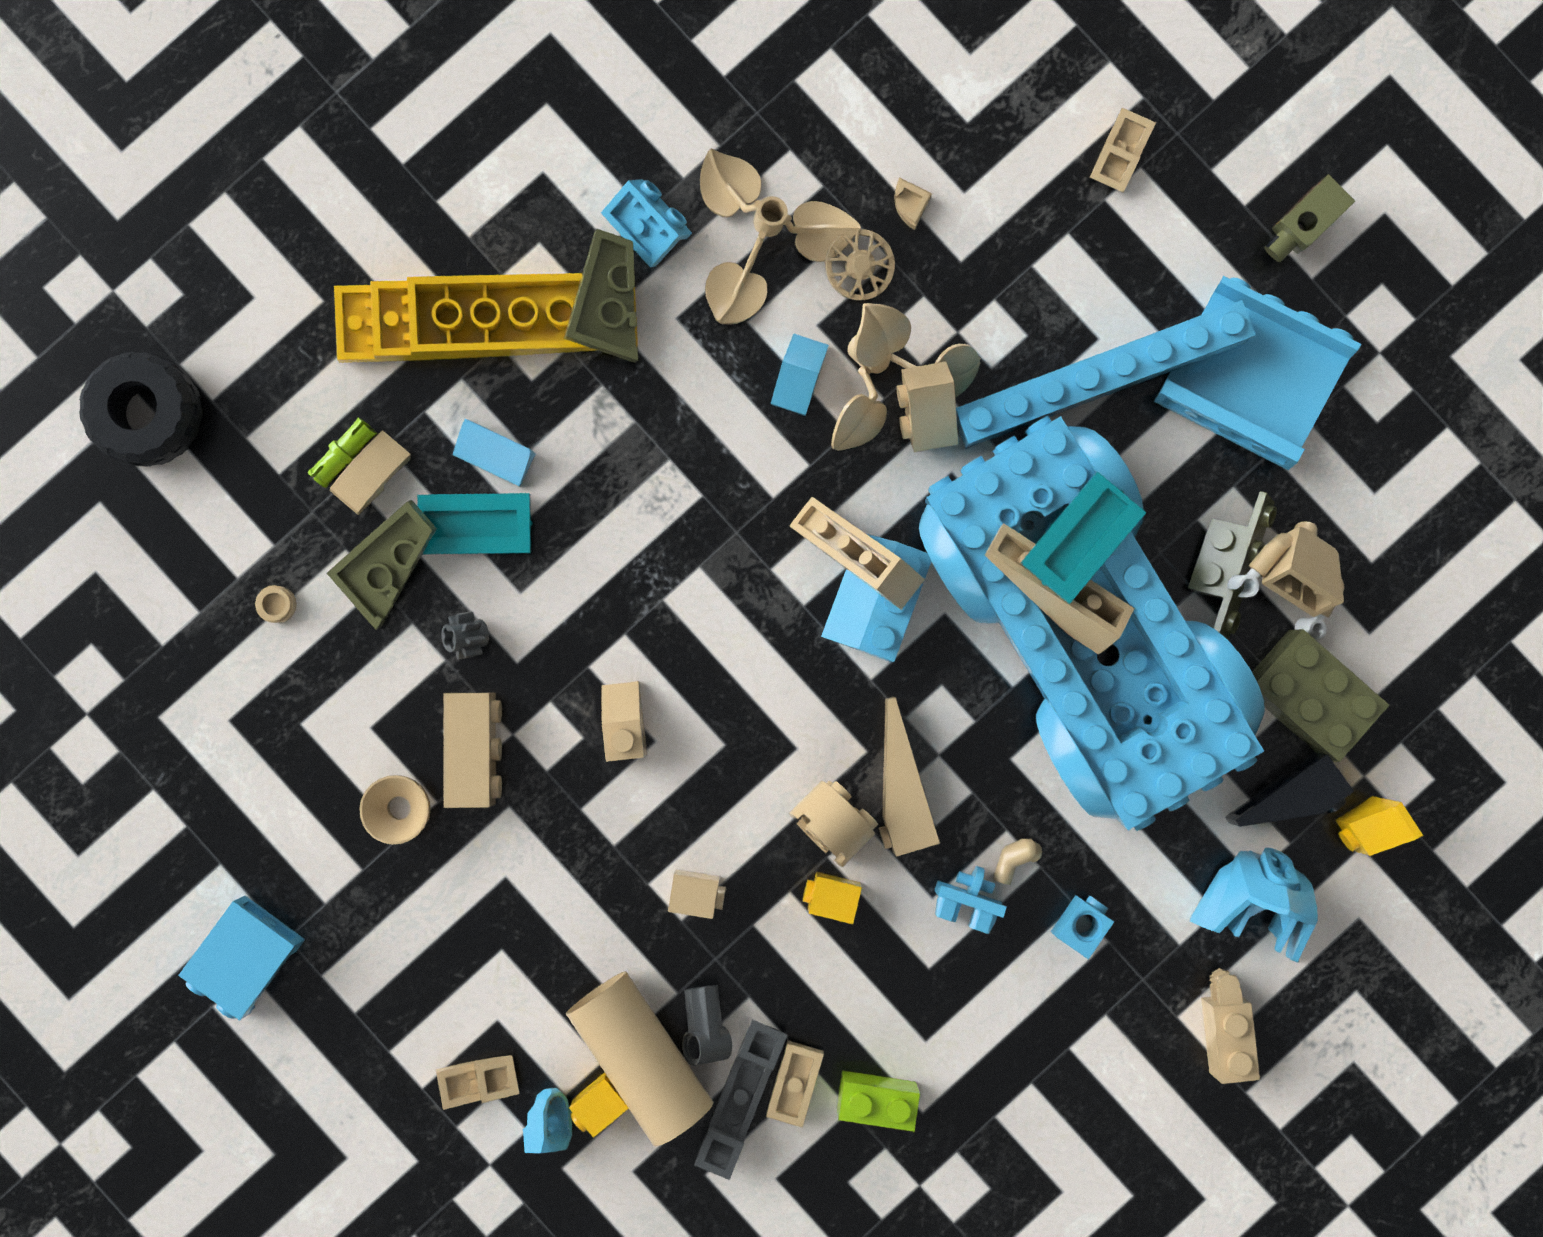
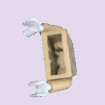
[1228,521,1344,640]

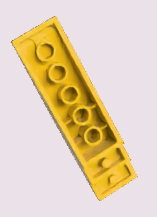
[334,273,638,363]

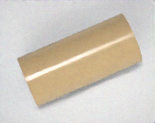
[566,971,714,1146]

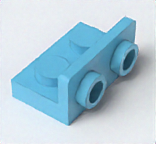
[601,179,692,267]

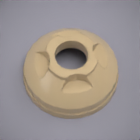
[360,775,430,845]

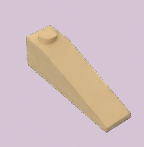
[790,497,925,610]
[985,523,1135,655]
[879,697,940,857]

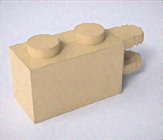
[1201,968,1260,1084]

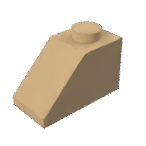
[602,681,647,762]

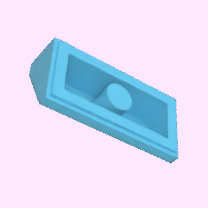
[452,419,536,487]

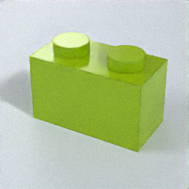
[836,1070,920,1132]

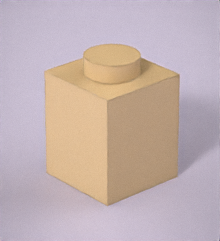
[668,869,726,919]

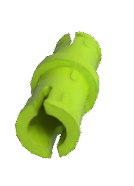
[308,417,377,488]

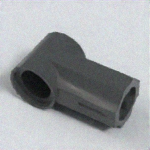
[682,985,732,1066]

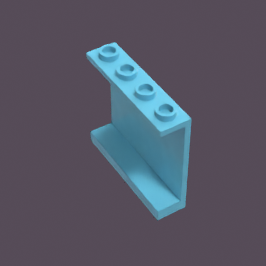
[1154,276,1361,470]

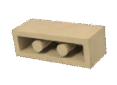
[444,693,502,808]

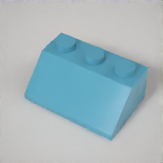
[821,534,931,662]

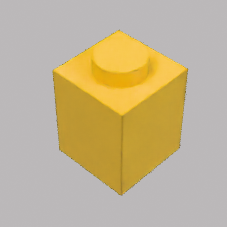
[803,872,862,924]
[569,1072,629,1138]

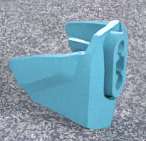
[1190,848,1318,962]

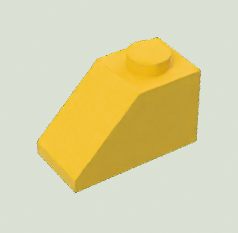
[1335,796,1423,856]

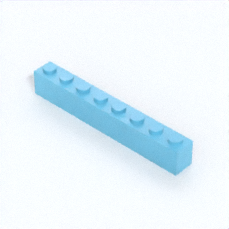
[956,300,1256,449]

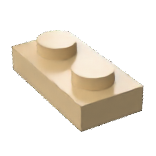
[766,1040,824,1128]

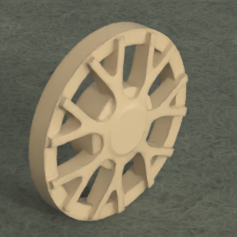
[825,229,895,301]

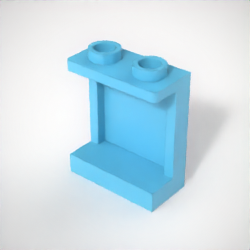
[178,896,305,1021]

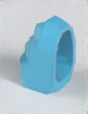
[523,1088,572,1153]

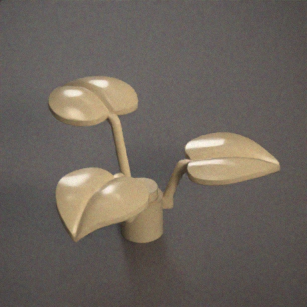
[700,148,861,324]
[831,303,981,451]

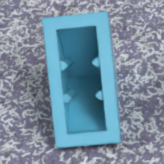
[771,334,829,416]

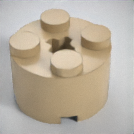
[789,781,878,867]

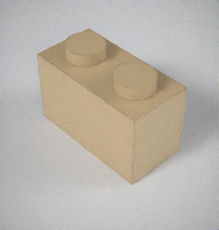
[897,361,958,452]

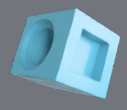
[1050,895,1114,960]

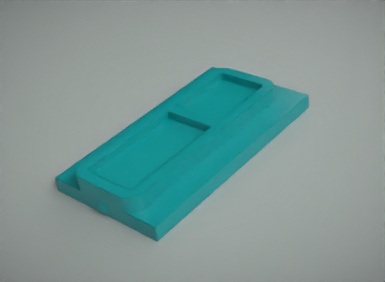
[1020,472,1147,604]
[417,493,532,555]

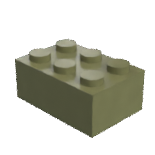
[1252,629,1389,762]

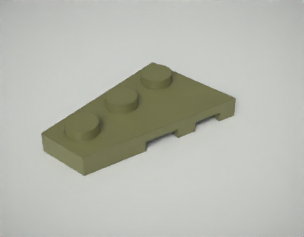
[564,228,638,363]
[326,500,437,630]

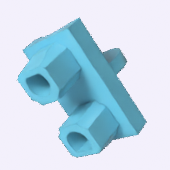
[934,866,1007,934]

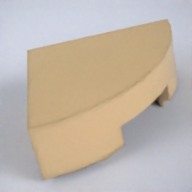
[894,177,932,230]

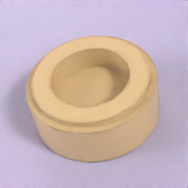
[255,585,297,623]

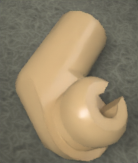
[993,839,1042,885]

